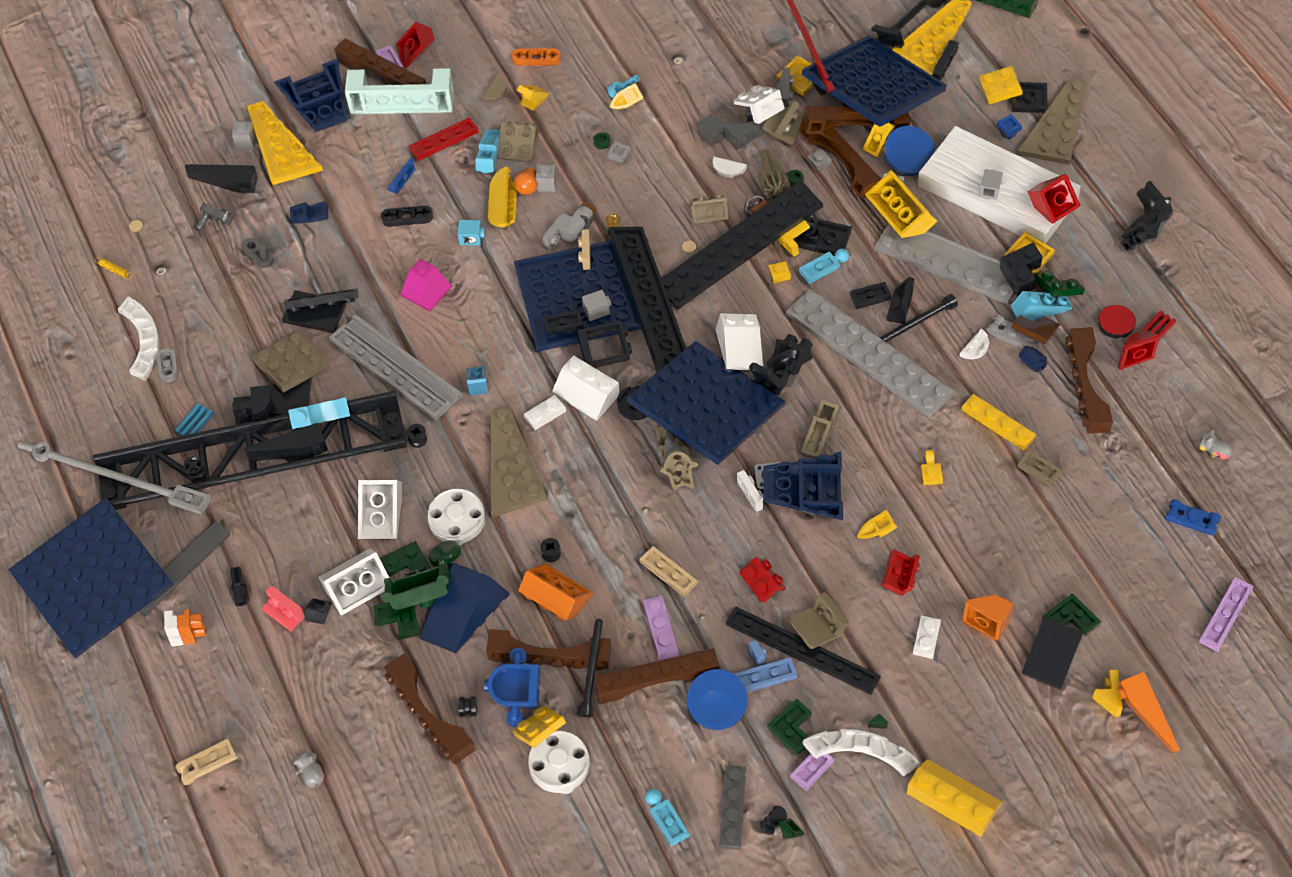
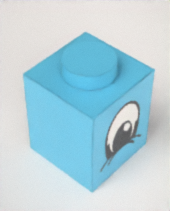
[458,220,485,245]

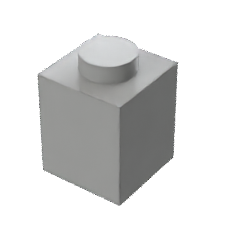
[232,122,255,149]
[536,164,556,192]
[979,169,1003,200]
[582,290,612,321]

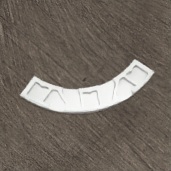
[117,296,159,381]
[802,729,921,777]

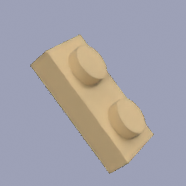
[578,229,590,270]

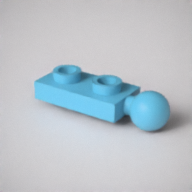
[799,248,849,284]
[645,789,689,847]

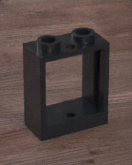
[577,320,632,368]

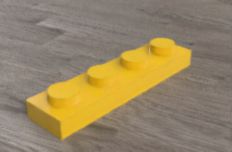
[961,394,1036,451]

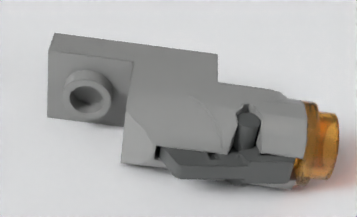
[542,202,596,251]

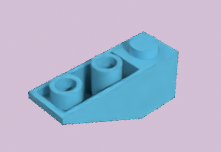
[1011,291,1073,320]

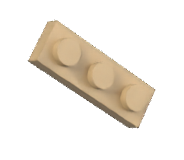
[640,546,698,597]

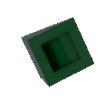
[868,714,888,728]

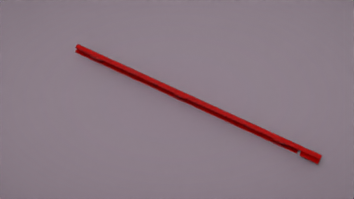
[786,0,835,92]

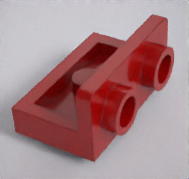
[881,549,920,596]
[739,557,786,603]

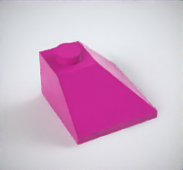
[401,258,452,312]

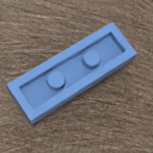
[734,657,797,693]

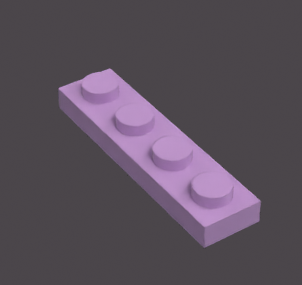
[1199,577,1254,652]
[643,596,680,661]

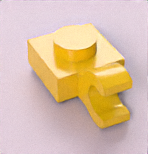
[920,450,943,485]

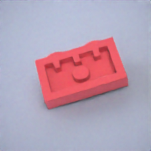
[262,585,305,631]

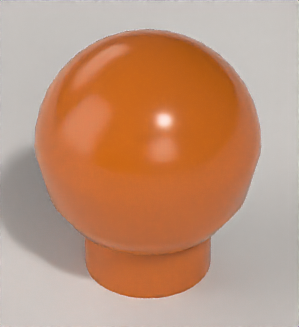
[514,168,538,195]

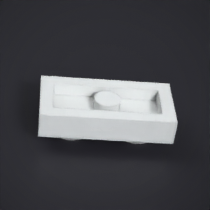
[524,395,566,430]
[737,470,764,512]
[913,615,941,659]

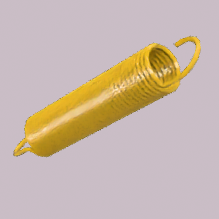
[94,258,132,279]

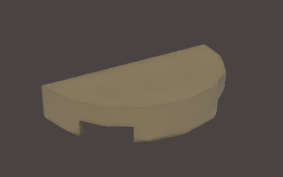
[481,74,507,102]

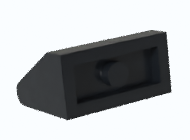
[887,277,914,324]

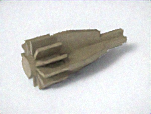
[760,148,790,200]

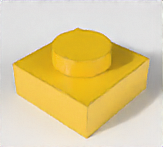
[768,261,791,284]

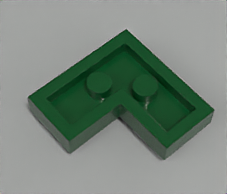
[1034,271,1085,297]
[380,541,431,577]
[1042,593,1101,636]
[373,602,420,640]
[767,699,812,756]

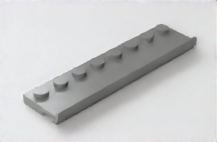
[875,224,1015,305]
[329,314,463,421]

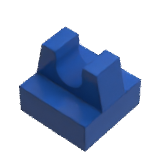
[997,114,1022,140]

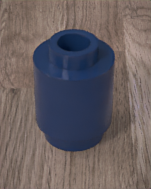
[1019,345,1047,372]

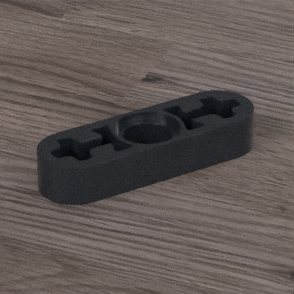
[932,40,959,80]
[381,205,433,227]

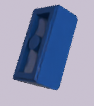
[387,158,415,194]

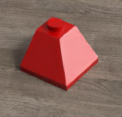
[396,22,435,68]
[1027,174,1081,224]
[1118,331,1160,370]

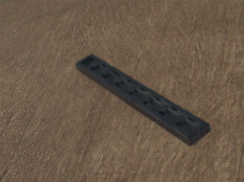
[726,606,881,695]

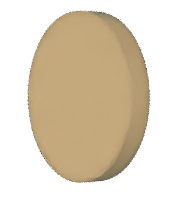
[129,220,143,232]
[682,241,696,253]

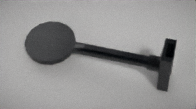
[871,0,945,48]

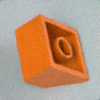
[962,595,1014,641]

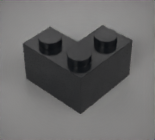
[999,242,1043,297]

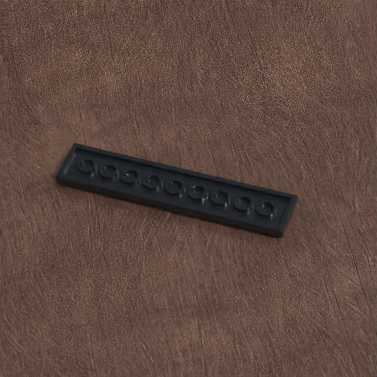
[661,180,823,309]
[607,226,686,372]

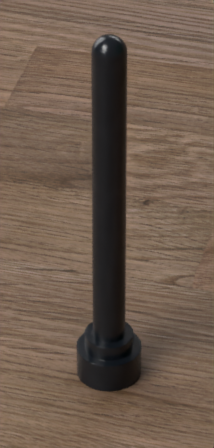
[880,294,958,342]
[576,619,603,717]

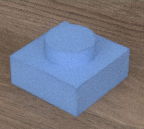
[748,640,767,667]

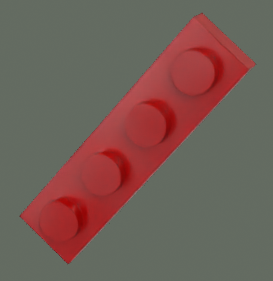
[409,117,479,162]

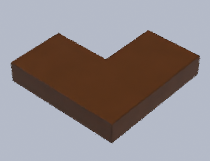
[1011,315,1060,344]

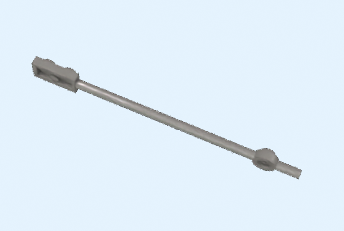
[17,441,212,515]

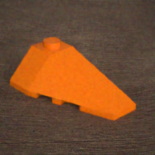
[1117,672,1180,753]

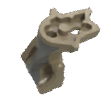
[656,425,698,490]

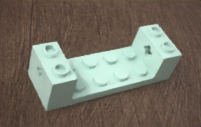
[345,68,454,114]

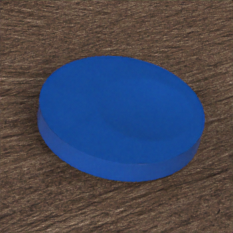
[884,126,935,176]
[687,669,748,730]

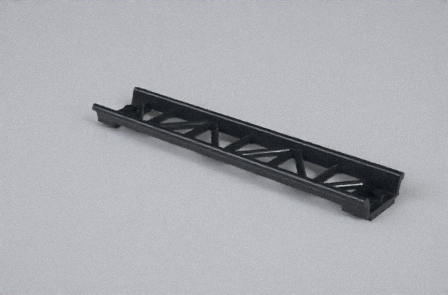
[93,391,407,510]

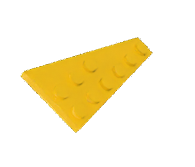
[892,0,972,75]
[247,101,323,185]

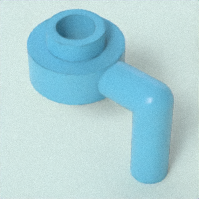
[608,75,640,99]

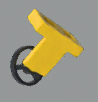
[777,214,818,257]

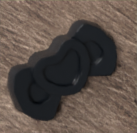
[760,805,787,835]

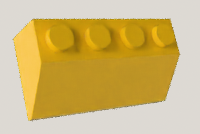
[865,170,937,238]
[907,759,1002,837]

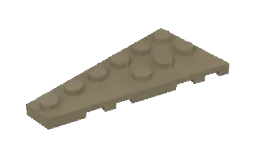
[1017,78,1087,165]
[491,405,547,518]

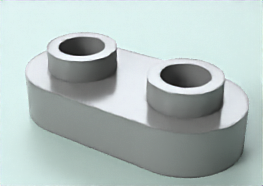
[157,348,178,383]

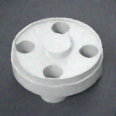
[428,489,486,546]
[528,731,590,794]

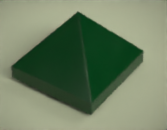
[779,818,805,839]

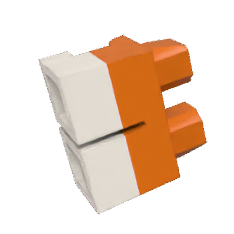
[164,609,206,646]

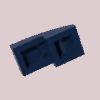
[290,201,328,223]

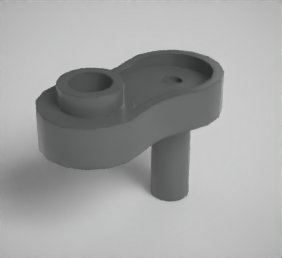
[195,203,233,230]
[243,238,273,268]

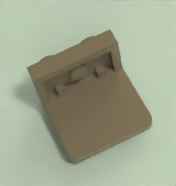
[498,121,539,161]
[789,592,849,649]

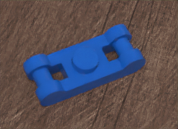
[1165,499,1221,535]

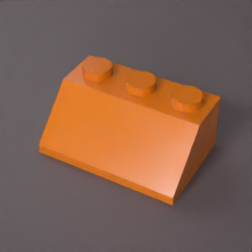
[518,563,594,621]

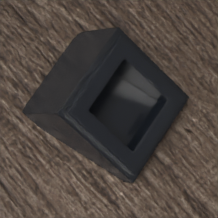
[305,598,331,624]

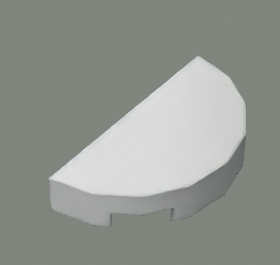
[713,156,747,178]
[960,328,989,359]

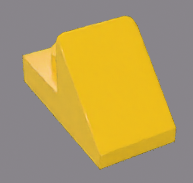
[517,84,549,111]
[863,122,895,157]
[1092,670,1122,717]

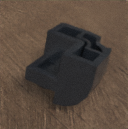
[232,385,272,424]

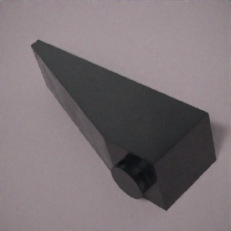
[185,164,258,193]
[244,423,328,461]

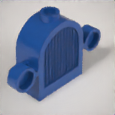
[484,648,541,727]

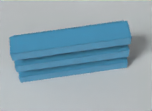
[175,403,214,436]

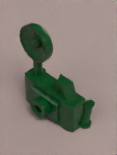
[381,541,461,610]

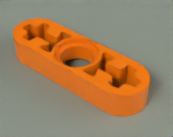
[511,48,561,66]

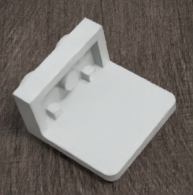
[733,85,785,124]

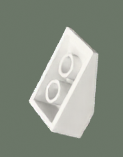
[715,313,763,370]
[358,480,402,539]

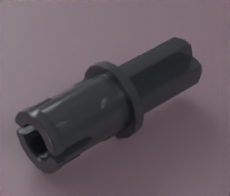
[230,567,248,606]

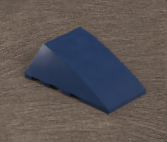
[274,58,348,132]
[763,451,843,521]
[420,563,510,653]

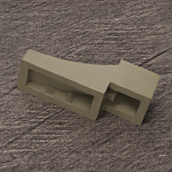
[801,400,841,458]

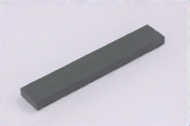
[139,521,230,616]

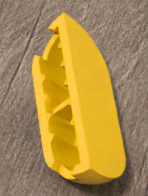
[488,166,517,228]

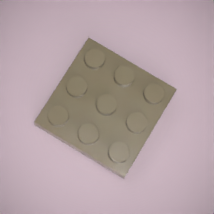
[252,330,330,393]

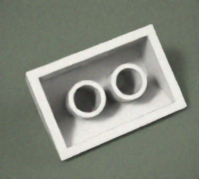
[552,355,620,421]
[318,548,389,616]

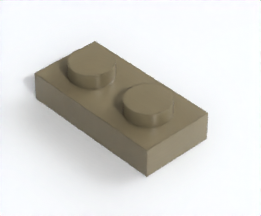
[1018,450,1062,487]

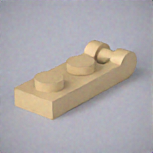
[175,739,238,785]

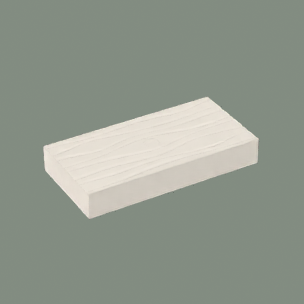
[918,126,1081,244]

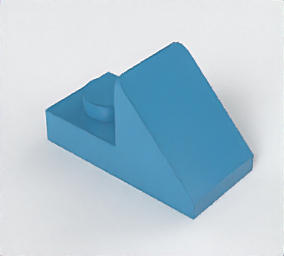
[467,366,488,395]

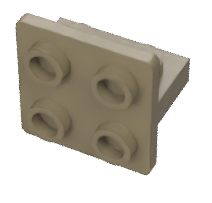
[762,101,802,146]
[690,194,729,224]

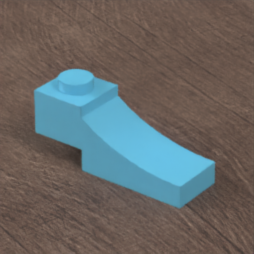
[476,129,501,173]
[288,397,350,429]

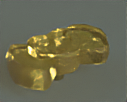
[606,214,621,236]

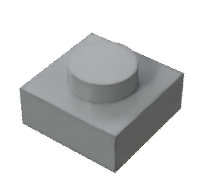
[607,142,631,164]
[807,148,832,172]

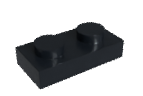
[850,282,891,309]
[543,310,583,336]

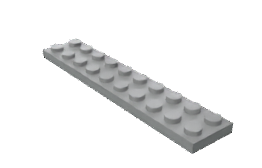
[786,289,954,419]

